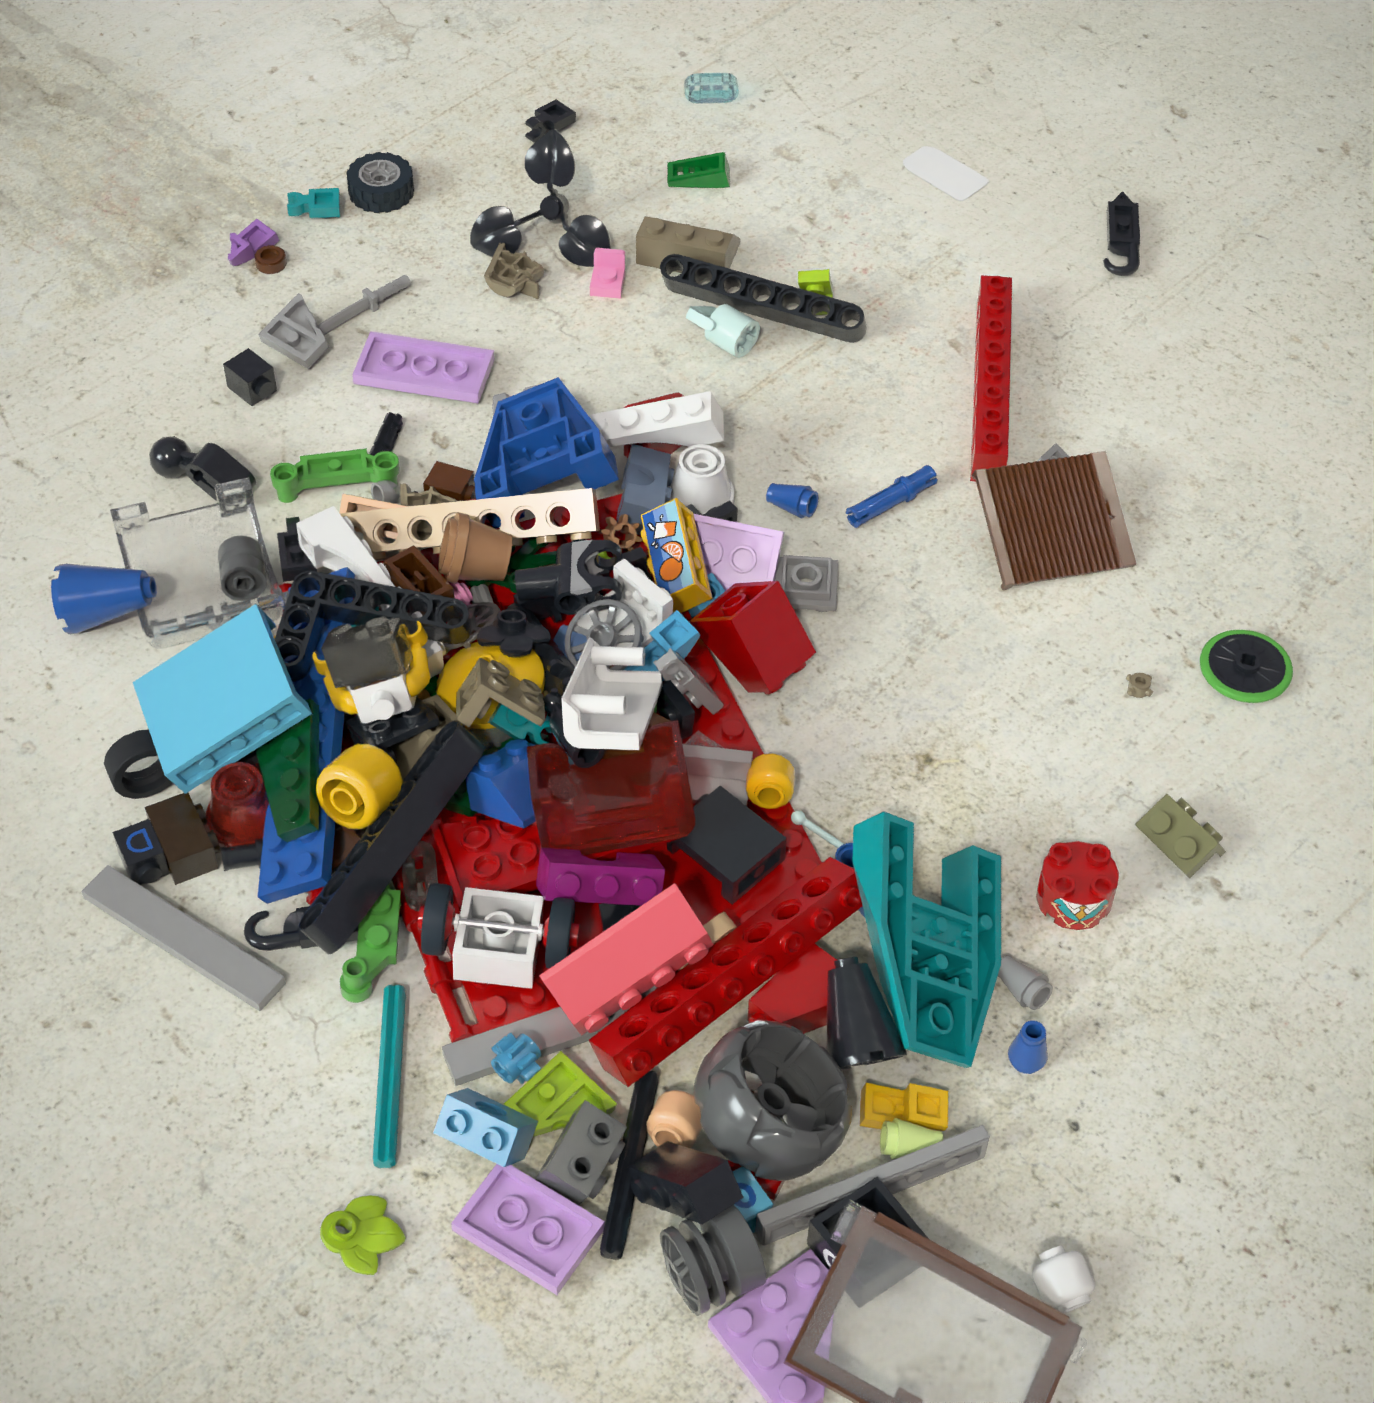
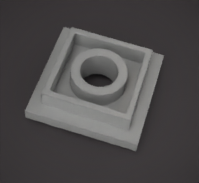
[775,555,838,612]

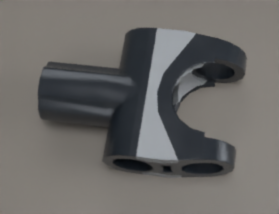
[515,540,622,615]

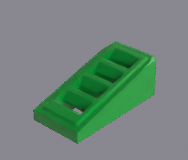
[667,152,730,188]

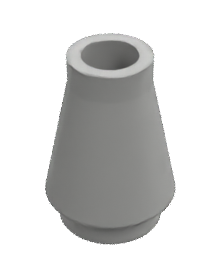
[998,956,1053,1010]

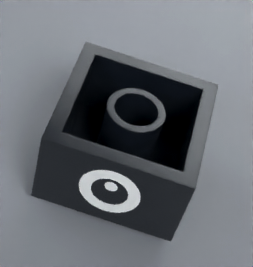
[807,1176,930,1309]

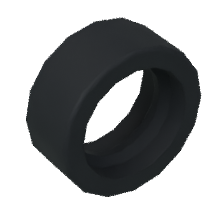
[104,729,173,799]

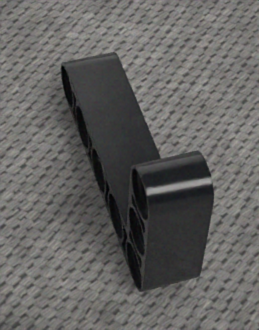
[275,571,472,682]

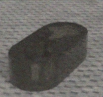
[401,841,439,911]

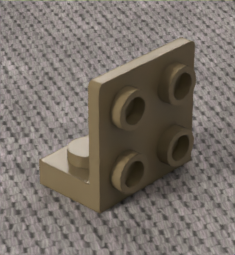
[456,657,546,727]

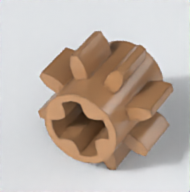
[597,514,642,557]

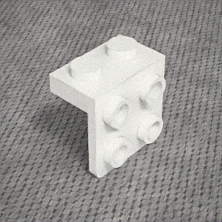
[575,559,673,647]

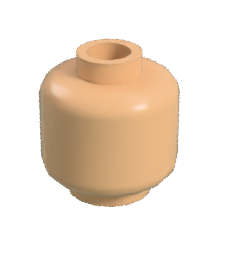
[646,1090,702,1148]

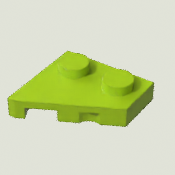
[504,1051,617,1137]

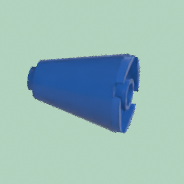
[51,563,157,634]

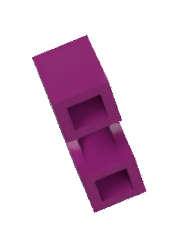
[536,848,665,906]

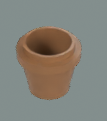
[438,512,512,584]

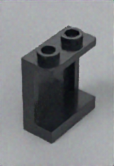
[667,786,787,905]

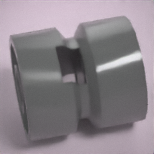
[218,535,267,601]

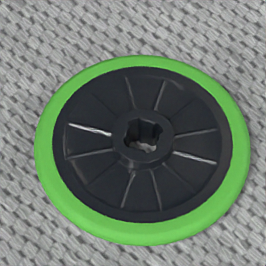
[1200,630,1293,703]

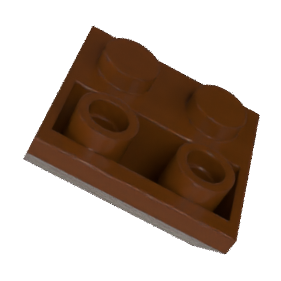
[379,545,454,641]

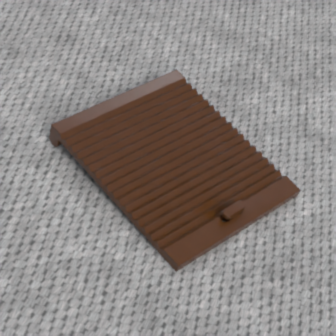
[972,451,1136,590]

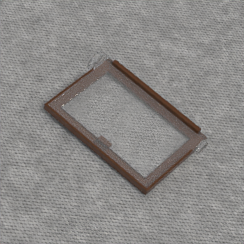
[783,1200,1087,1403]

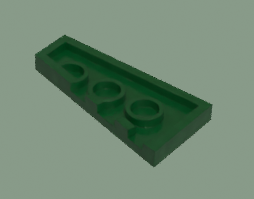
[255,698,319,842]

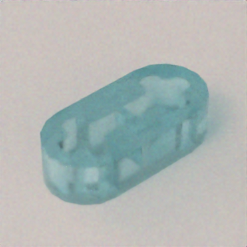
[684,73,739,104]

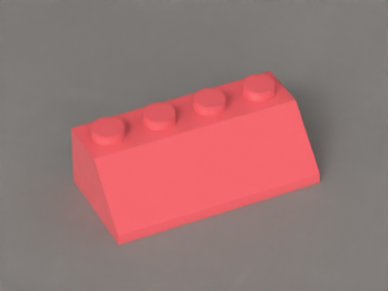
[539,883,713,1036]

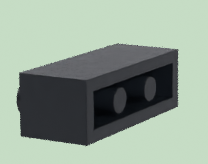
[627,1141,744,1225]

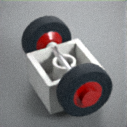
[417,883,580,989]

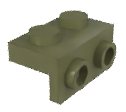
[1135,794,1226,879]

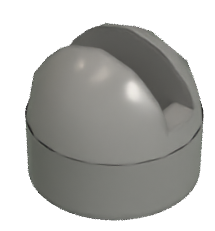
[371,480,400,503]

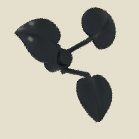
[470,129,611,267]

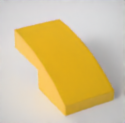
[860,1083,948,1131]

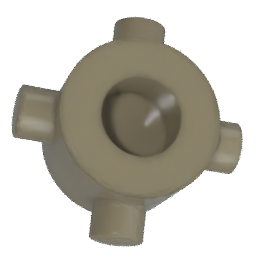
[1126,673,1153,698]

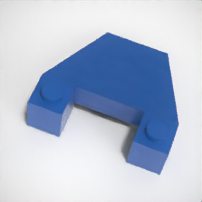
[474,377,619,529]

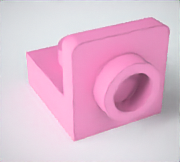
[590,248,625,298]

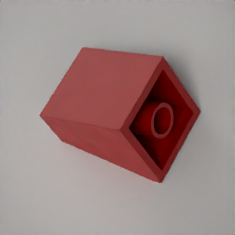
[689,581,816,694]

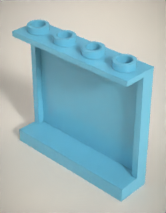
[133,604,312,794]

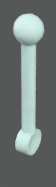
[791,811,844,848]

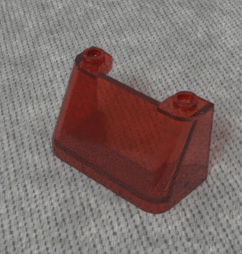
[527,720,696,855]

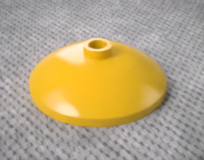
[436,642,545,729]

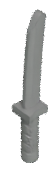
[318,275,411,335]

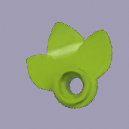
[320,1195,406,1275]

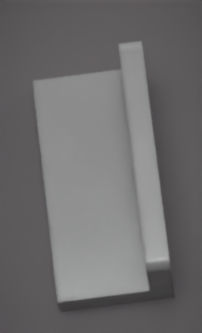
[673,744,753,806]

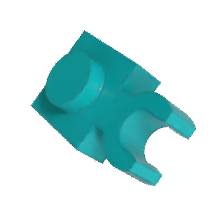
[287,188,340,218]
[488,703,553,749]

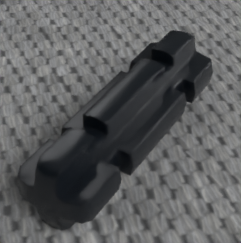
[369,412,403,456]

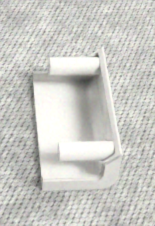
[561,637,663,750]

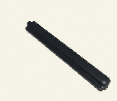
[600,1071,658,1260]

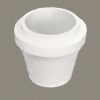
[668,444,734,515]

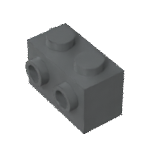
[535,1100,627,1205]

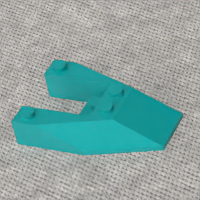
[852,811,1001,1068]

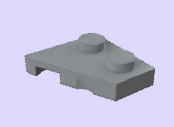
[258,293,329,369]

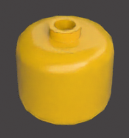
[316,744,403,829]

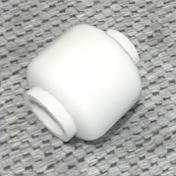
[1032,1245,1095,1313]

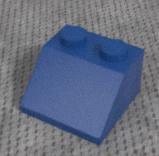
[465,739,577,829]

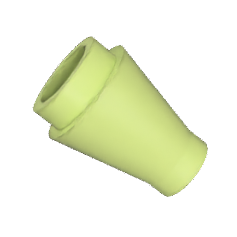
[880,1118,943,1160]

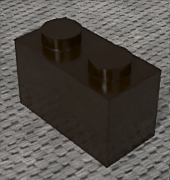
[144,793,221,885]

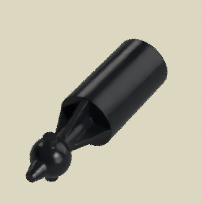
[543,688,604,768]

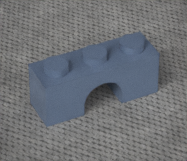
[616,444,674,535]

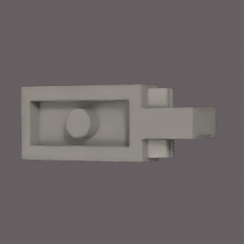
[653,648,723,715]

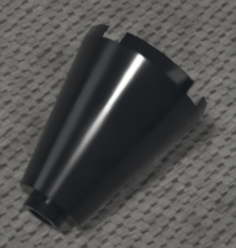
[826,957,907,1070]

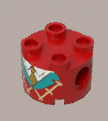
[1036,841,1119,930]

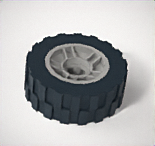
[346,152,414,213]

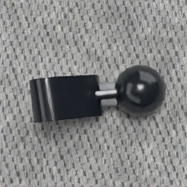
[149,436,256,509]

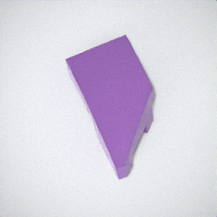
[228,219,280,267]

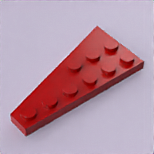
[431,800,681,912]

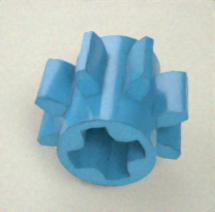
[491,1033,541,1084]

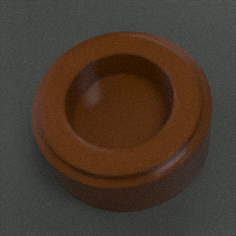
[254,245,287,274]

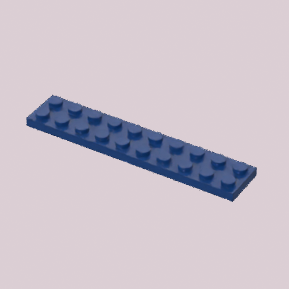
[257,567,355,904]

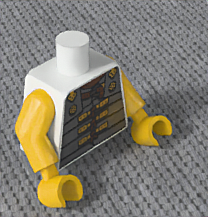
[312,621,430,723]

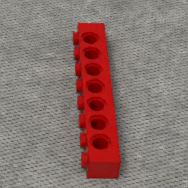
[970,275,1012,482]
[588,857,862,1087]

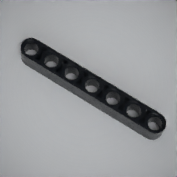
[660,254,867,343]
[298,720,485,955]

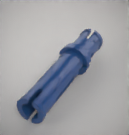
[846,465,938,528]

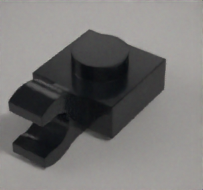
[525,99,576,142]

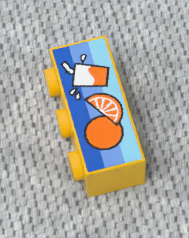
[641,498,712,613]

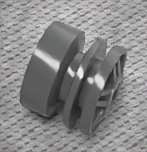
[660,1204,766,1316]

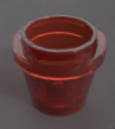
[206,762,269,847]

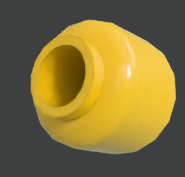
[746,753,795,809]

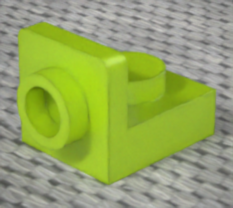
[798,269,833,315]

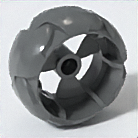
[694,1020,852,1181]

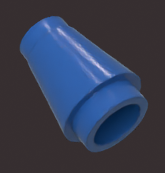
[766,483,819,518]
[1008,1021,1048,1074]

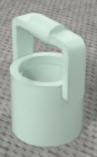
[686,304,760,358]

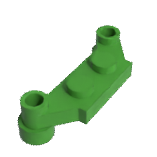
[270,448,400,503]
[340,885,401,1003]

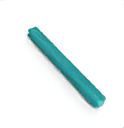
[373,985,406,1168]

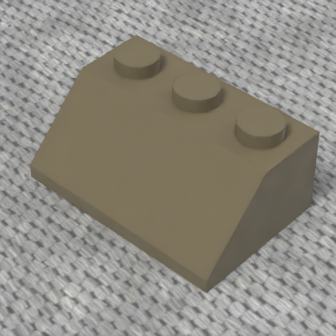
[636,216,740,273]

